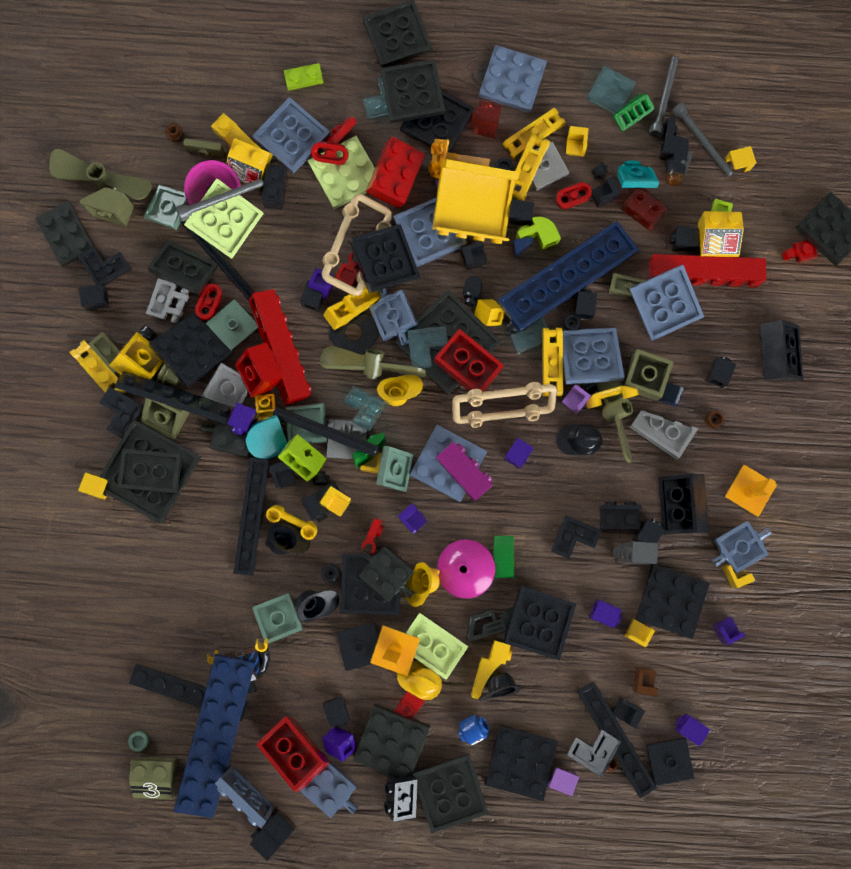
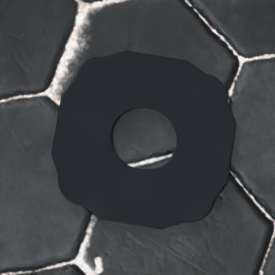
[329,312,378,355]

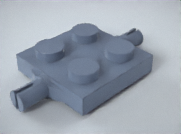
[369,289,418,346]
[711,521,772,574]
[301,761,358,818]

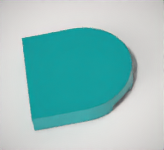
[617,160,659,188]
[245,415,287,459]

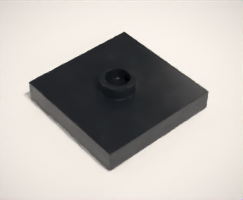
[336,622,378,671]
[646,737,695,786]

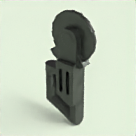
[466,606,514,642]

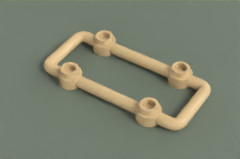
[322,194,392,296]
[452,382,557,428]

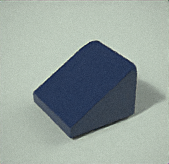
[512,237,533,258]
[658,383,684,407]

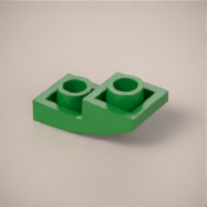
[352,432,386,469]
[494,536,515,578]

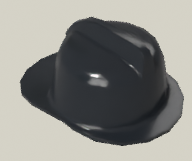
[556,425,602,455]
[265,524,310,555]
[294,590,339,623]
[478,672,521,701]

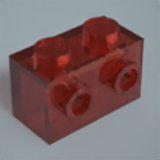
[471,100,502,138]
[621,188,668,231]

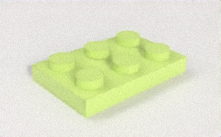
[406,613,468,680]

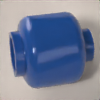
[458,715,489,745]

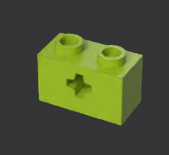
[278,434,327,482]

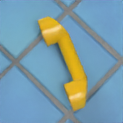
[586,386,639,409]
[266,505,317,540]

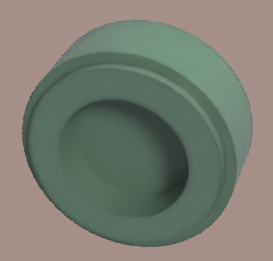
[128,730,150,752]

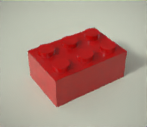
[365,136,425,209]
[434,329,504,392]
[256,716,330,792]

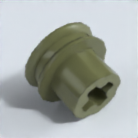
[156,364,180,387]

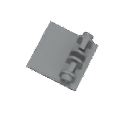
[327,419,367,459]

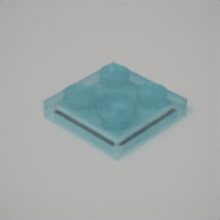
[587,66,636,114]

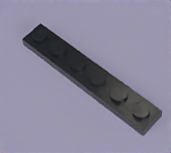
[115,371,234,425]
[234,458,270,576]
[129,664,249,721]
[576,681,657,799]

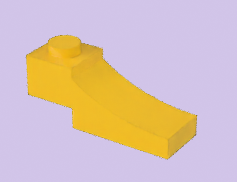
[211,113,261,149]
[323,286,381,330]
[471,640,513,699]

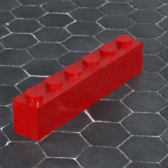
[649,254,766,288]
[248,289,311,405]

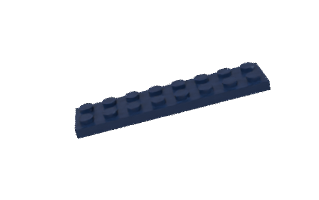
[497,221,639,332]
[174,653,255,818]

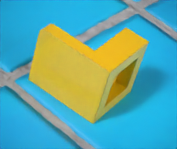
[566,126,589,157]
[725,146,756,172]
[474,299,505,326]
[360,453,382,474]
[78,472,108,499]
[320,486,351,517]
[722,564,755,588]
[624,619,655,648]

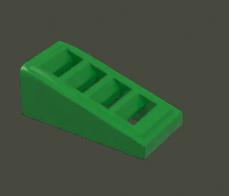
[612,93,655,132]

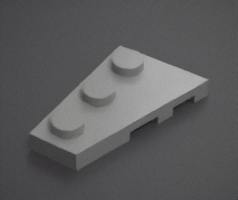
[629,411,698,460]

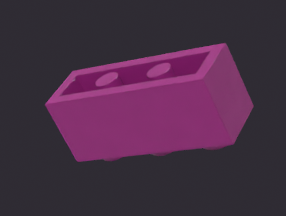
[436,441,493,502]

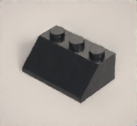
[759,320,804,382]
[658,473,709,535]

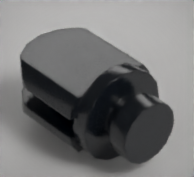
[463,276,482,307]

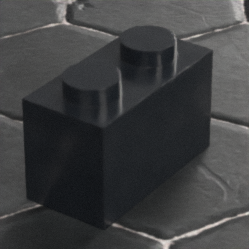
[261,164,288,210]

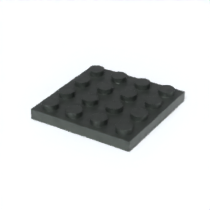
[395,290,502,395]
[99,420,201,524]

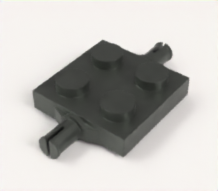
[201,419,258,458]
[359,546,415,602]

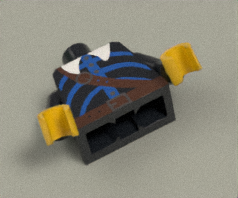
[207,638,271,694]

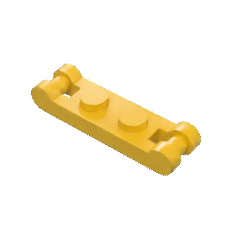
[502,108,566,159]
[512,134,550,201]
[542,328,563,397]
[70,340,126,393]

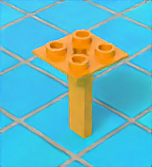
[429,139,490,178]
[725,464,777,517]
[370,625,420,676]

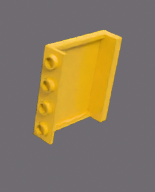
[432,159,520,244]

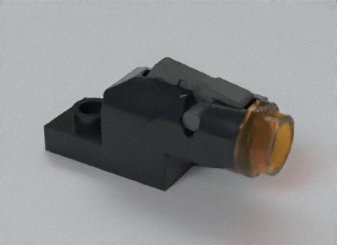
[659,117,693,186]

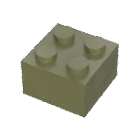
[622,349,674,401]

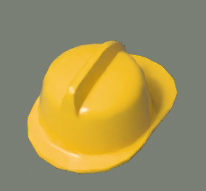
[377,374,423,406]
[405,562,440,607]
[397,660,442,700]

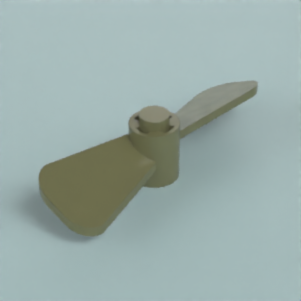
[49,149,152,200]
[320,346,426,379]
[596,381,633,463]

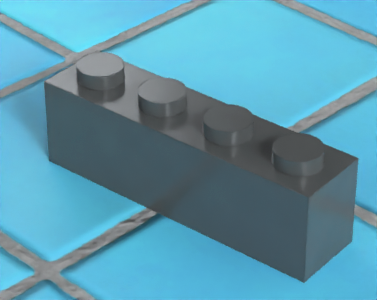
[613,542,658,565]

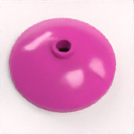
[184,160,241,205]
[437,540,495,598]

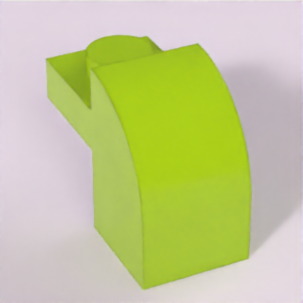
[516,217,561,251]

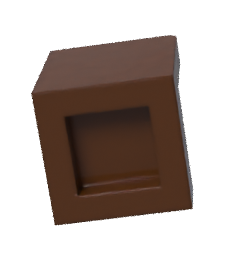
[633,667,658,697]

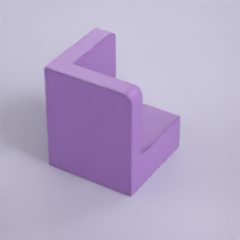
[561,384,591,414]
[548,768,579,796]

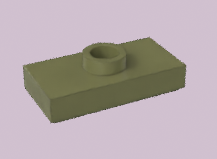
[183,138,225,157]

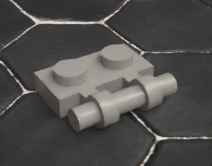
[146,278,189,324]

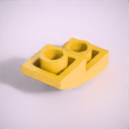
[255,394,276,421]

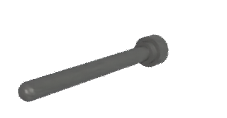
[649,56,678,138]
[671,102,733,176]
[176,179,264,221]

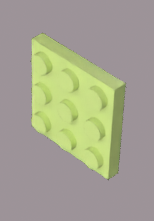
[308,136,375,209]
[184,178,264,259]

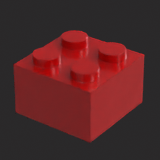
[235,342,284,398]

